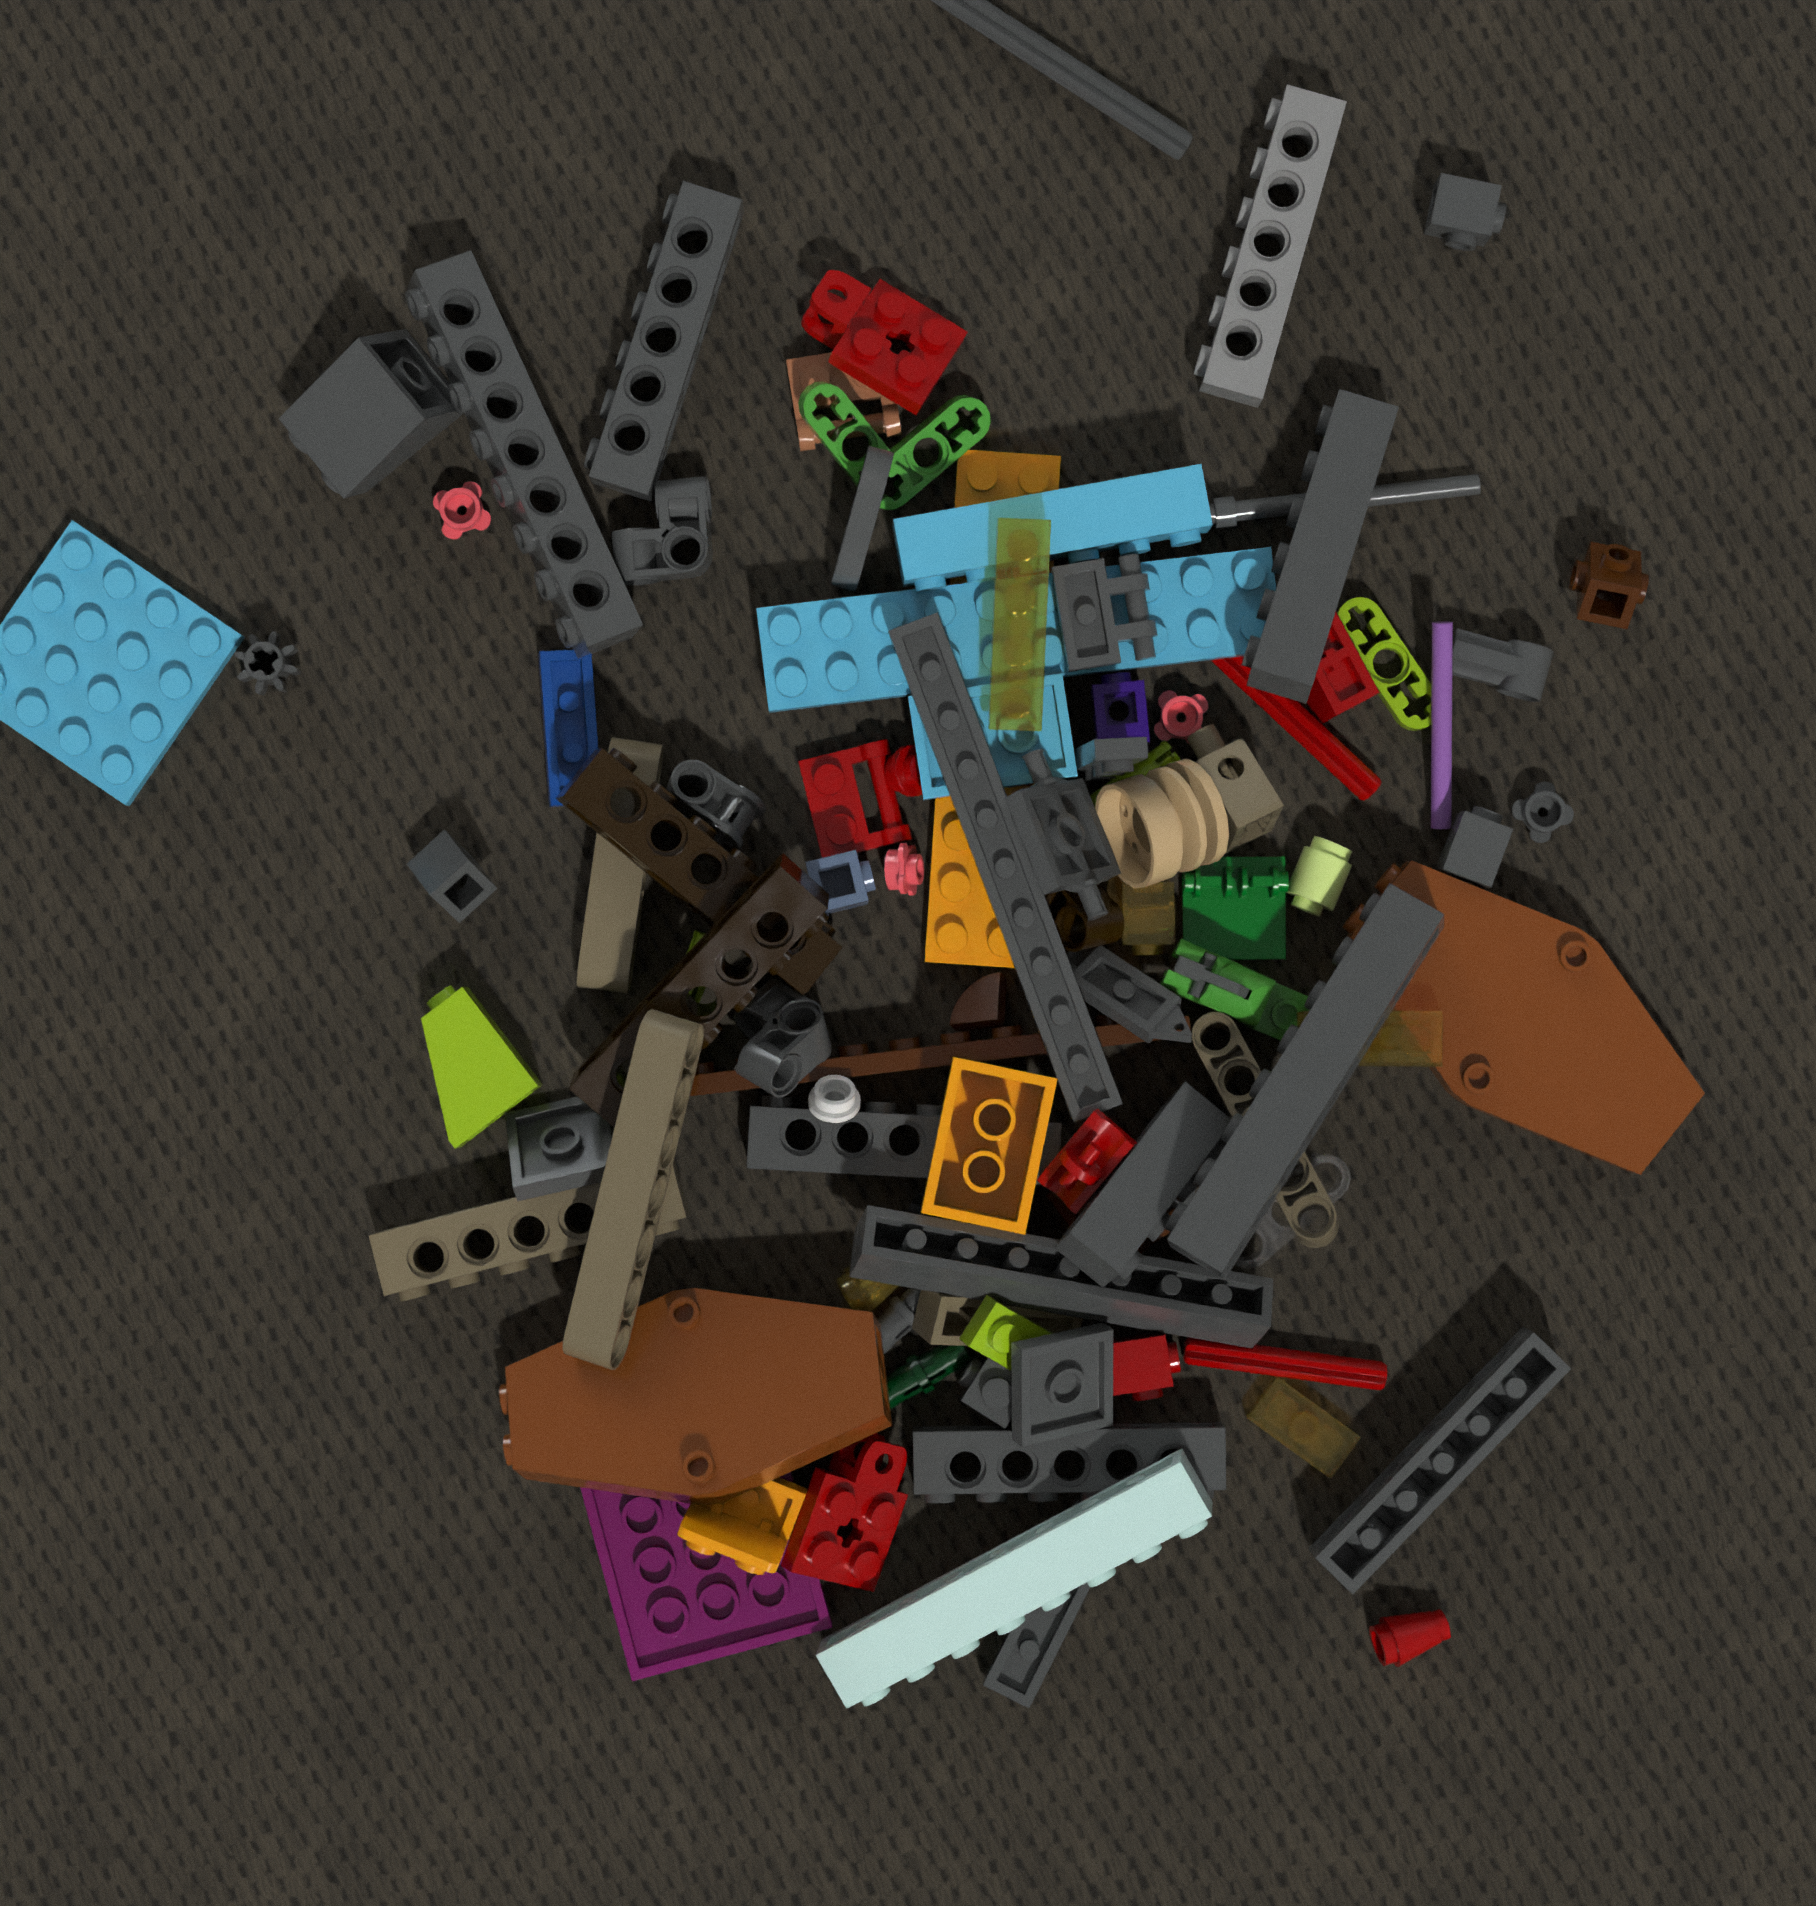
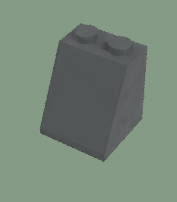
[279,329,464,499]

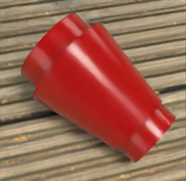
[1369,1609,1451,1667]

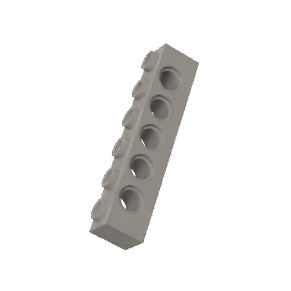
[1193,84,1347,408]

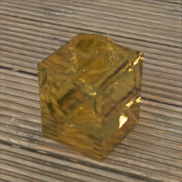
[1119,882,1175,955]

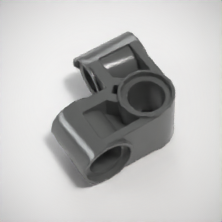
[611,476,713,586]
[734,978,832,1098]

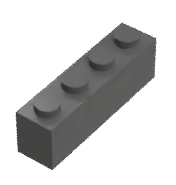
[1054,1082,1231,1287]

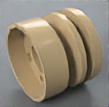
[1095,758,1229,889]

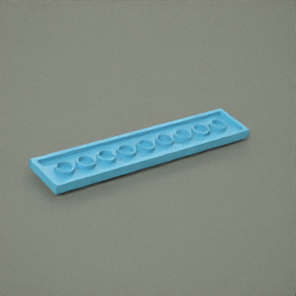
[756,547,1276,713]

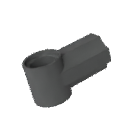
[1452,628,1554,702]

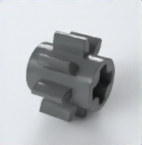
[234,631,301,696]

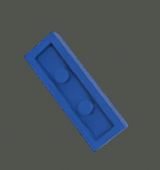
[538,649,598,807]

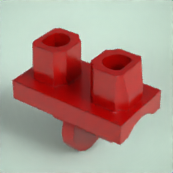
[1037,1108,1137,1215]

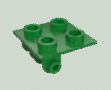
[1182,856,1289,960]

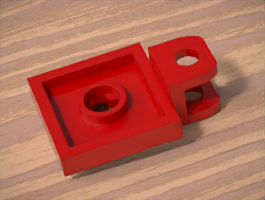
[801,270,968,415]
[781,1433,908,1592]

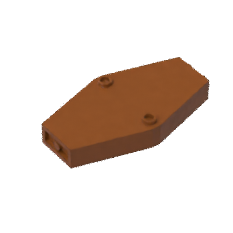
[1341,860,1705,1175]
[499,1288,892,1505]

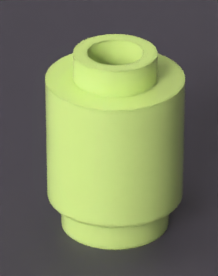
[1287,836,1352,917]

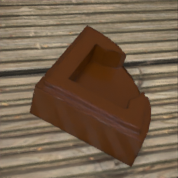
[950,972,1007,1031]

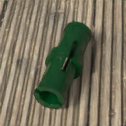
[887,1345,971,1410]

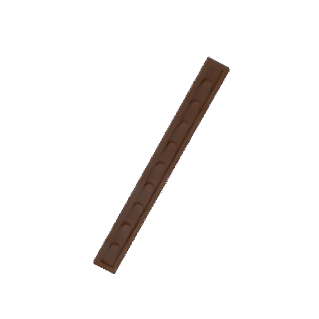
[690,1014,1191,1096]

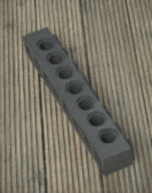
[405,250,643,659]

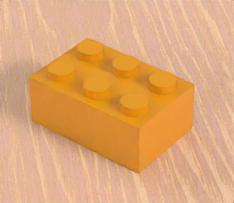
[921,1056,1057,1235]

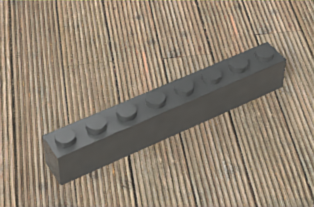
[1165,883,1444,1280]
[849,1205,1274,1349]

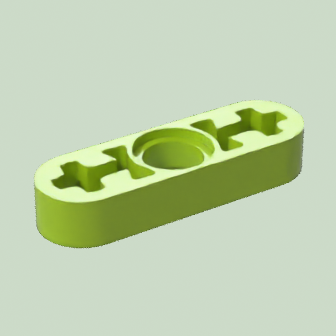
[1337,597,1431,731]

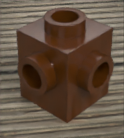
[1569,542,1649,629]

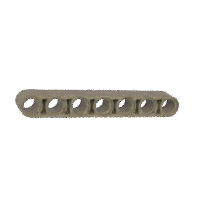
[562,1009,704,1370]

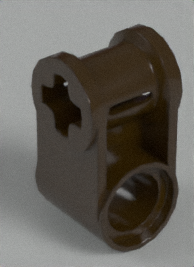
[1044,884,1124,952]

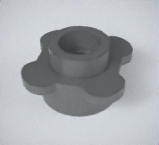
[1511,781,1574,843]

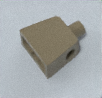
[1187,724,1284,853]

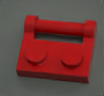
[798,739,913,858]

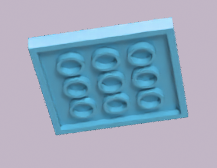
[0,520,245,806]

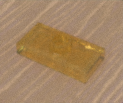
[1246,1376,1361,1479]

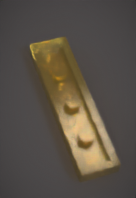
[988,518,1051,731]

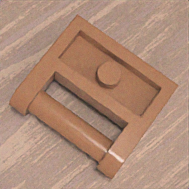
[786,352,902,451]

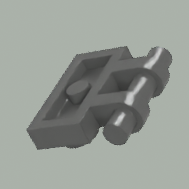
[1051,554,1158,672]

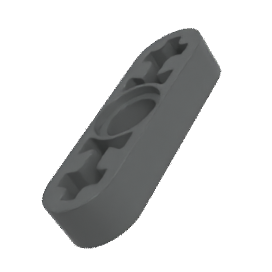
[831,446,894,592]

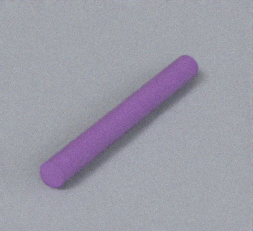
[1431,621,1453,829]

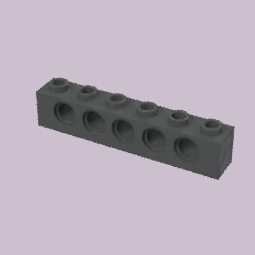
[584,181,745,502]
[747,1096,1062,1185]
[1308,1327,1571,1595]
[913,1422,1226,1503]

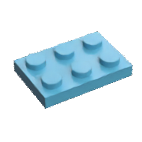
[908,673,1078,800]

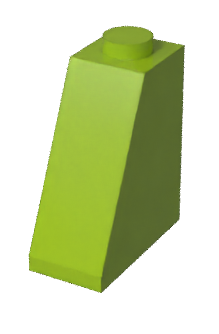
[421,985,543,1149]

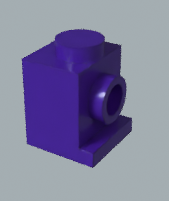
[1090,672,1150,745]

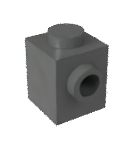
[1424,173,1507,251]
[1435,806,1513,889]
[406,829,498,923]
[957,1356,1012,1428]

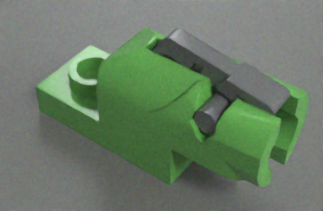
[1160,939,1310,1041]

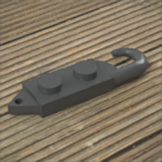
[1067,945,1192,1044]

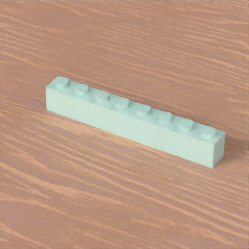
[816,1448,1213,1709]

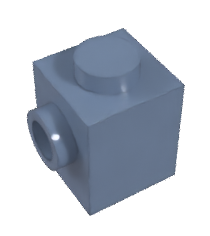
[805,850,876,914]

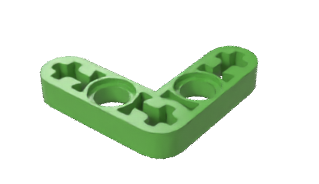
[798,381,991,510]

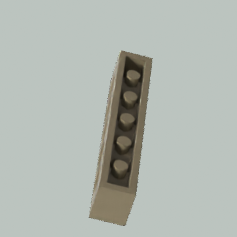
[369,1158,689,1302]

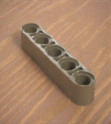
[577,737,664,994]
[1192,1012,1339,1248]

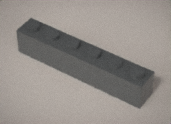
[1242,389,1399,704]

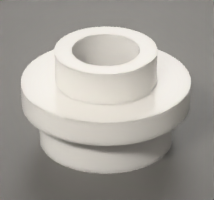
[808,1075,861,1123]

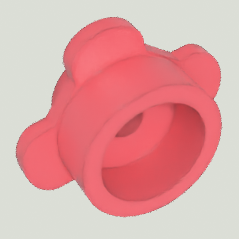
[433,481,491,540]
[1154,690,1208,744]
[884,843,924,896]

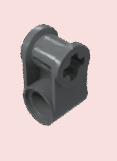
[665,760,766,852]

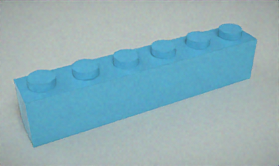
[892,464,1213,593]

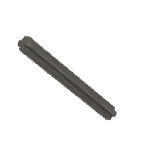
[931,0,1193,160]

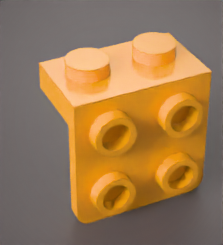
[677,1477,808,1575]

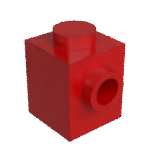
[1113,1331,1181,1401]

